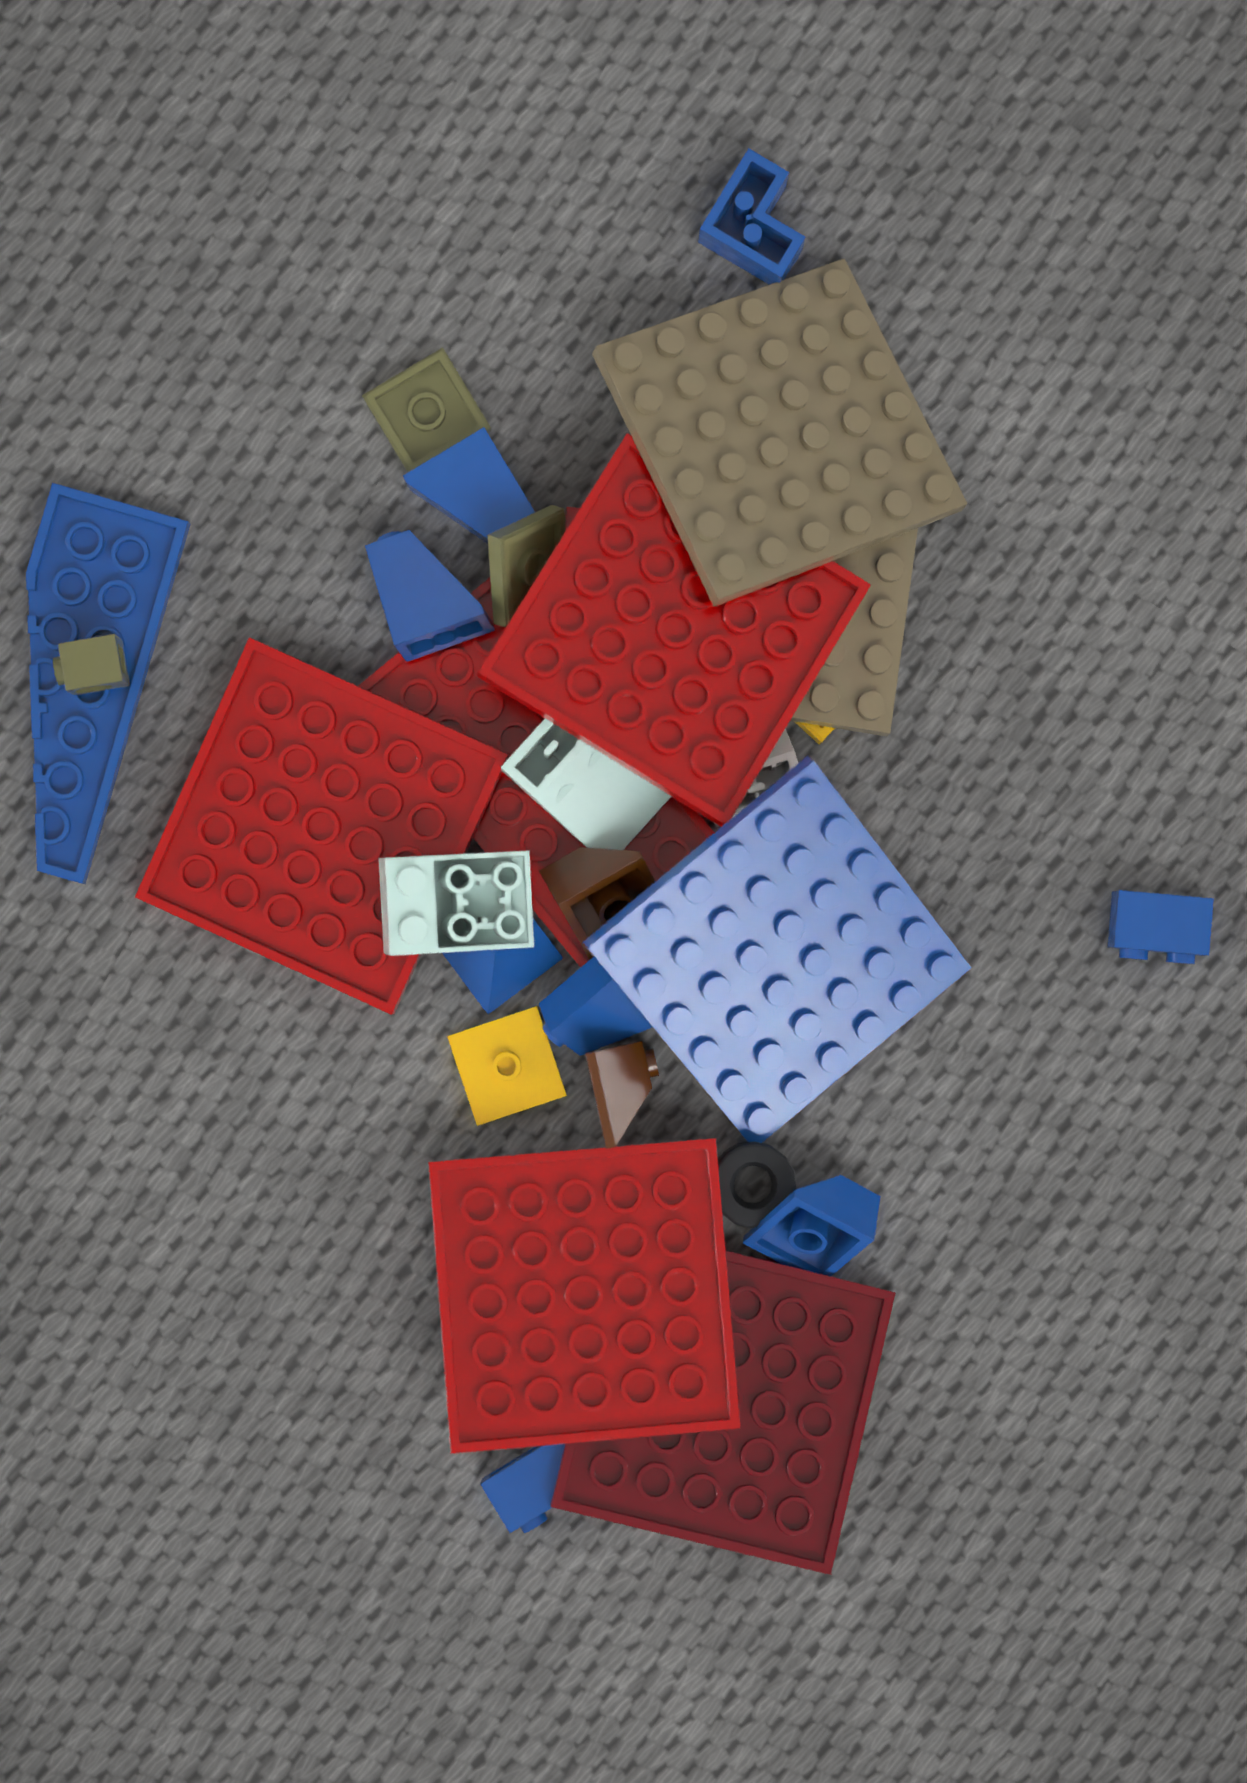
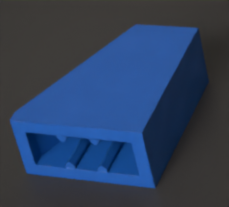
[403,427,535,544]
[365,530,495,662]
[539,956,652,1056]

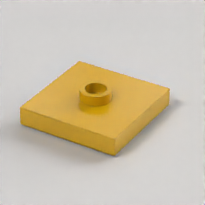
[447,1006,567,1126]

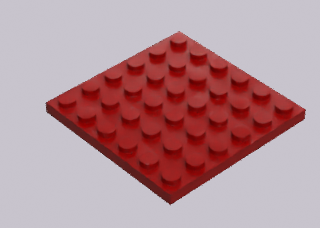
[477,433,871,827]
[135,637,510,1015]
[428,1138,741,1454]

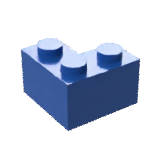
[698,148,806,285]

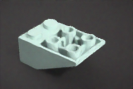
[501,719,671,850]
[379,851,534,956]

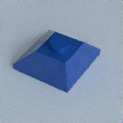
[442,918,563,1014]
[742,1175,881,1276]

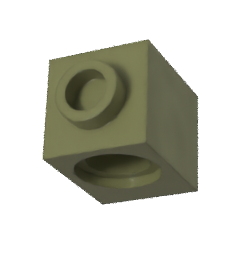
[53,634,130,695]

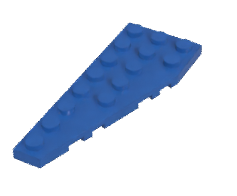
[26,483,191,885]

